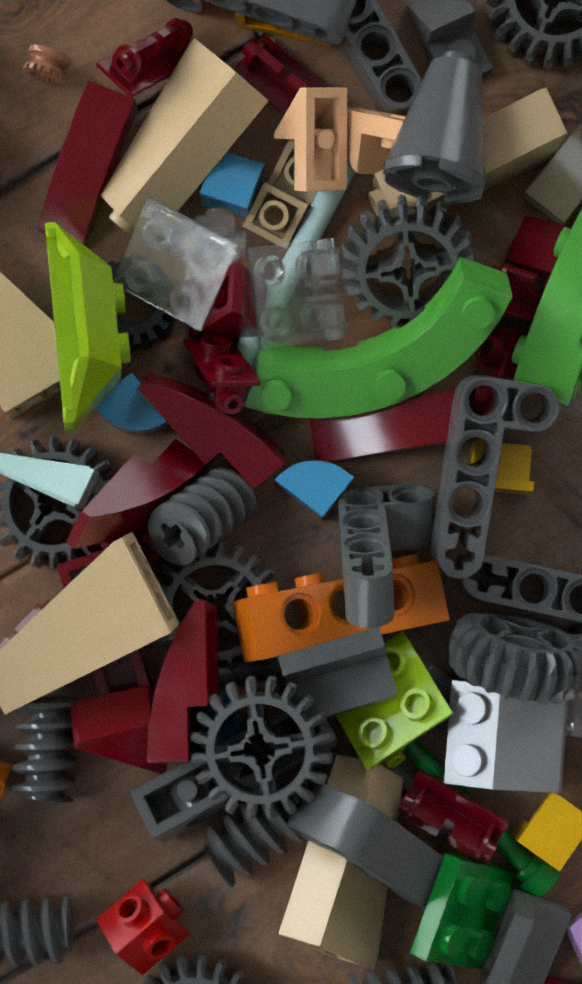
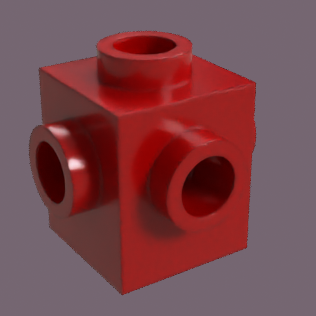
[96,879,190,975]

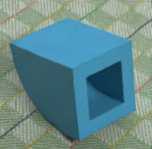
[200,151,267,219]
[96,372,171,436]
[275,460,354,520]

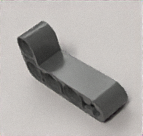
[165,0,357,45]
[430,375,560,579]
[338,484,435,628]
[457,555,582,624]
[286,780,444,912]

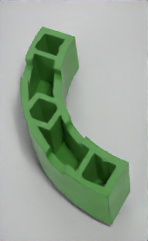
[512,209,582,406]
[244,257,513,418]

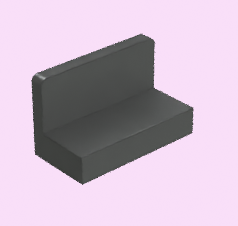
[277,627,398,718]
[480,889,571,984]

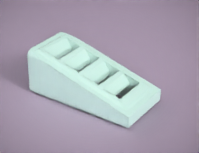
[0,453,99,510]

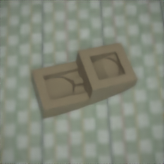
[523,124,582,225]

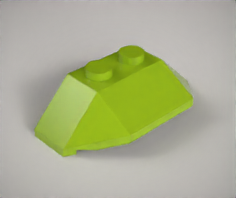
[45,222,131,434]

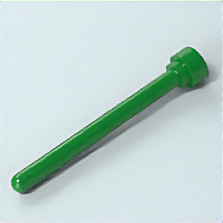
[403,739,561,898]

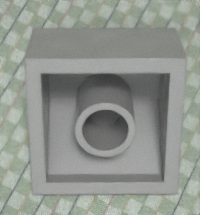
[444,680,568,793]

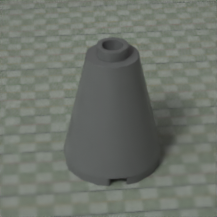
[383,51,486,203]

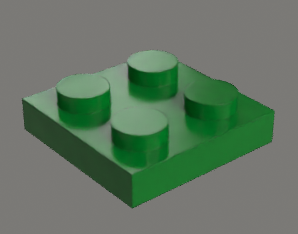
[410,853,516,969]

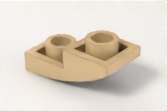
[243,139,318,249]

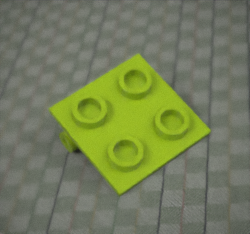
[336,631,454,771]

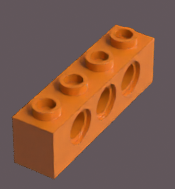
[232,554,450,662]

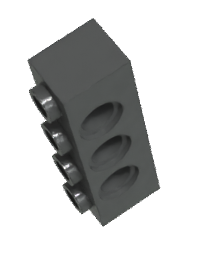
[130,710,342,843]

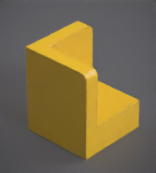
[468,437,534,495]
[511,793,582,872]

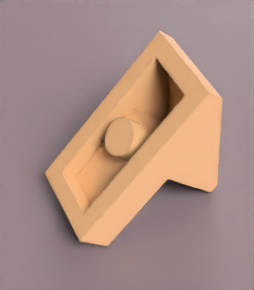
[274,87,347,192]
[347,107,406,174]

